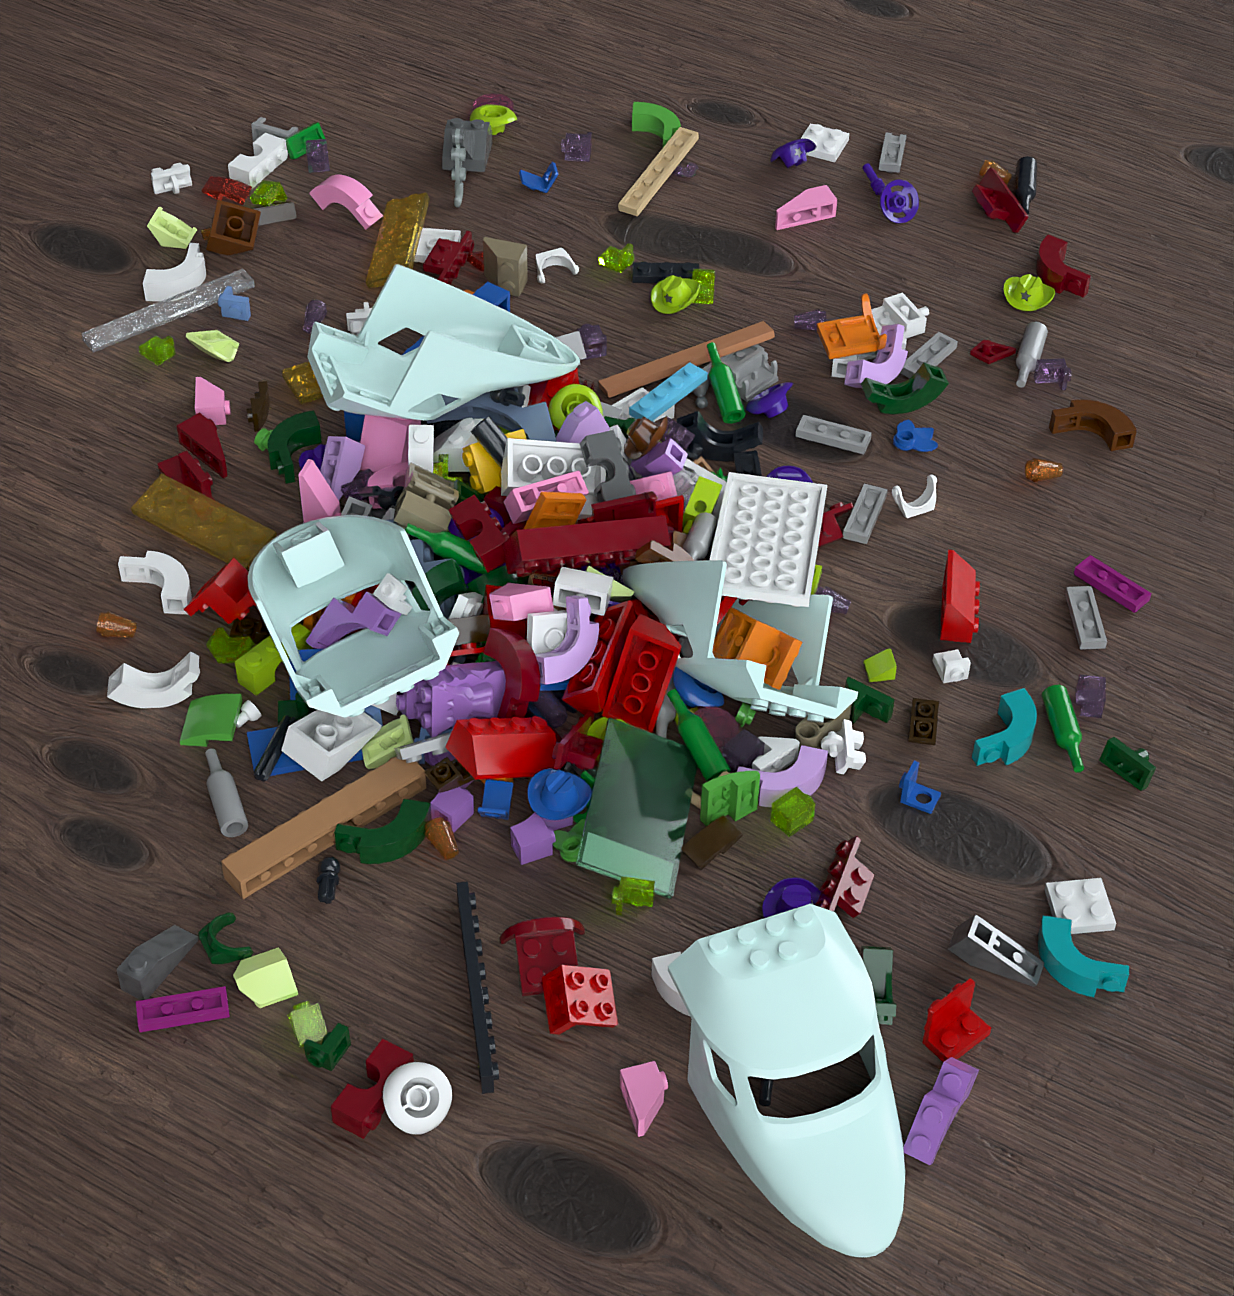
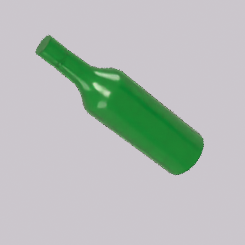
[706,342,745,424]
[405,523,494,575]
[1041,685,1084,772]
[667,689,731,782]

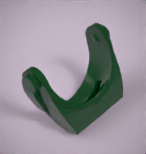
[198,912,253,964]

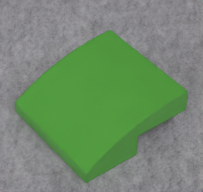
[180,694,242,747]
[700,770,760,826]

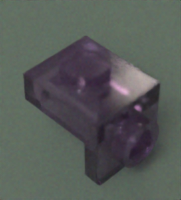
[1034,358,1071,390]
[341,469,374,501]

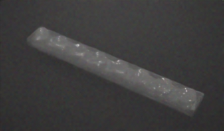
[81,269,255,352]

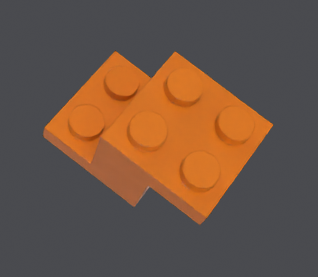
[712,607,802,690]

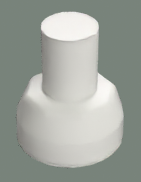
[236,700,262,728]

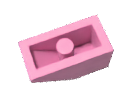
[195,377,231,425]
[489,583,554,621]
[620,1061,668,1137]

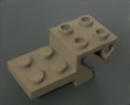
[394,462,459,532]

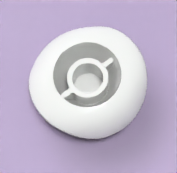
[383,1062,452,1134]

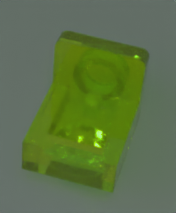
[599,243,634,273]
[433,454,463,483]
[206,627,254,663]
[287,1001,328,1048]

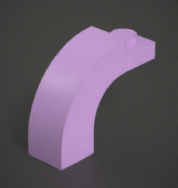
[845,324,908,388]
[535,595,599,685]
[737,745,828,807]

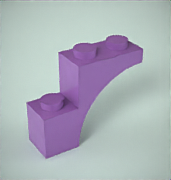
[630,438,688,478]
[306,592,401,649]
[425,737,474,834]
[510,768,573,865]
[903,1057,979,1165]

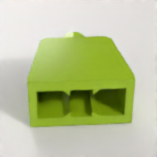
[682,476,723,535]

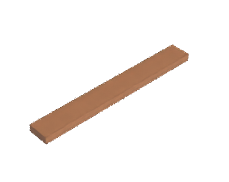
[598,321,775,398]

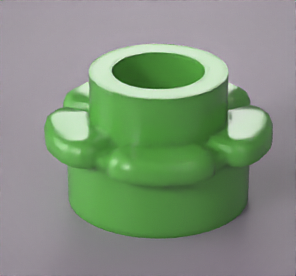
[254,428,273,451]
[734,702,756,727]

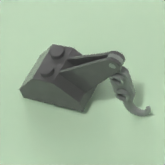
[442,118,492,208]

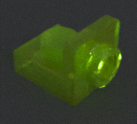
[249,180,287,206]
[692,269,715,304]
[139,336,176,365]
[612,876,655,916]

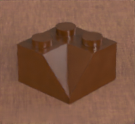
[206,200,261,256]

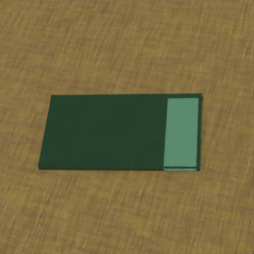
[576,717,697,899]

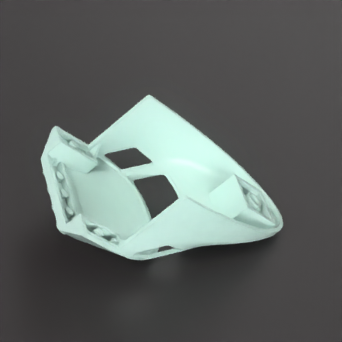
[308,264,580,420]
[248,515,459,718]
[622,560,858,723]
[668,904,905,1257]

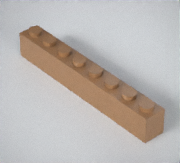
[221,757,426,899]

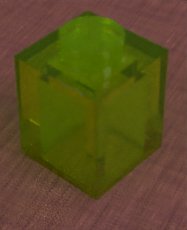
[770,787,816,837]

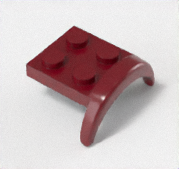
[591,491,658,522]
[499,917,585,996]

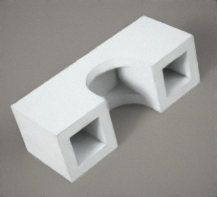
[228,133,288,190]

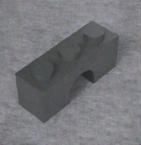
[580,430,636,503]

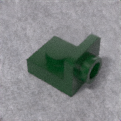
[303,1023,351,1071]

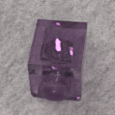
[305,139,330,173]

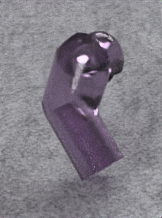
[673,162,698,178]

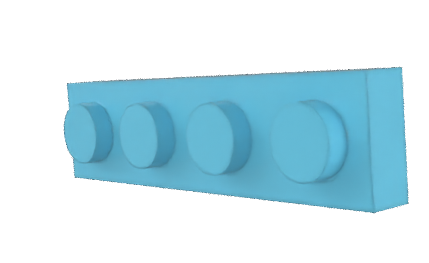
[629,362,708,421]

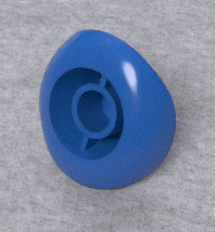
[673,667,724,708]
[528,769,592,820]

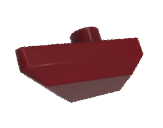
[970,340,1016,364]

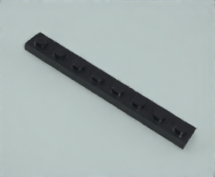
[456,881,499,1094]

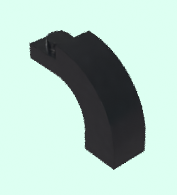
[676,411,763,462]

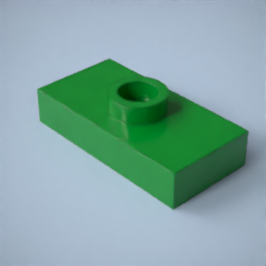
[285,122,327,159]

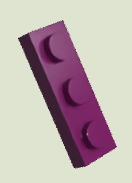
[1074,555,1152,613]
[136,986,230,1032]

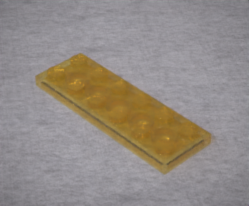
[366,192,430,289]
[131,474,277,571]

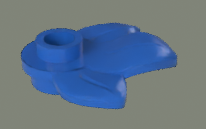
[893,420,938,452]

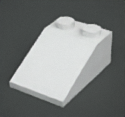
[433,418,483,472]
[281,709,382,781]

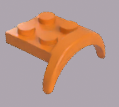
[817,293,887,359]
[524,492,587,529]

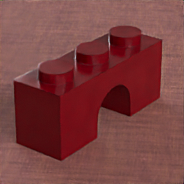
[448,494,509,573]
[331,1038,414,1139]

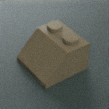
[483,237,528,297]

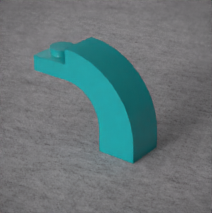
[972,688,1037,766]
[1038,916,1129,997]

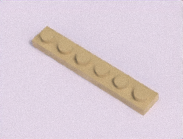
[618,127,699,216]

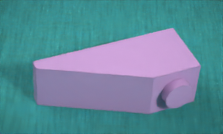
[556,401,610,444]
[320,436,365,500]

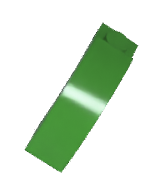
[632,102,681,147]

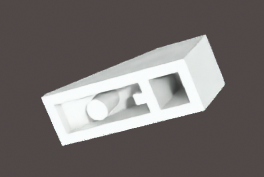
[408,425,434,473]

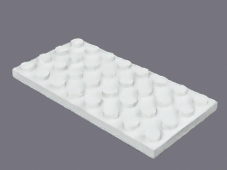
[710,472,827,607]

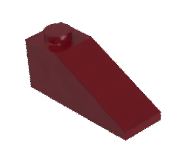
[177,412,228,479]

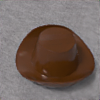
[624,416,668,460]

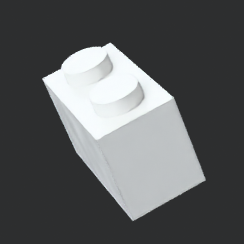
[553,567,613,616]

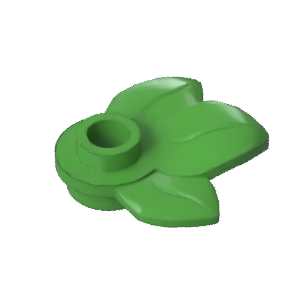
[552,819,606,862]

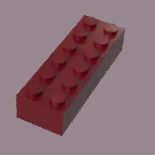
[502,516,671,577]

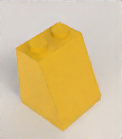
[462,429,527,494]

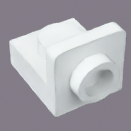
[373,573,412,616]
[932,650,971,683]

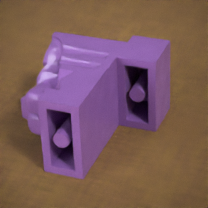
[396,661,506,738]

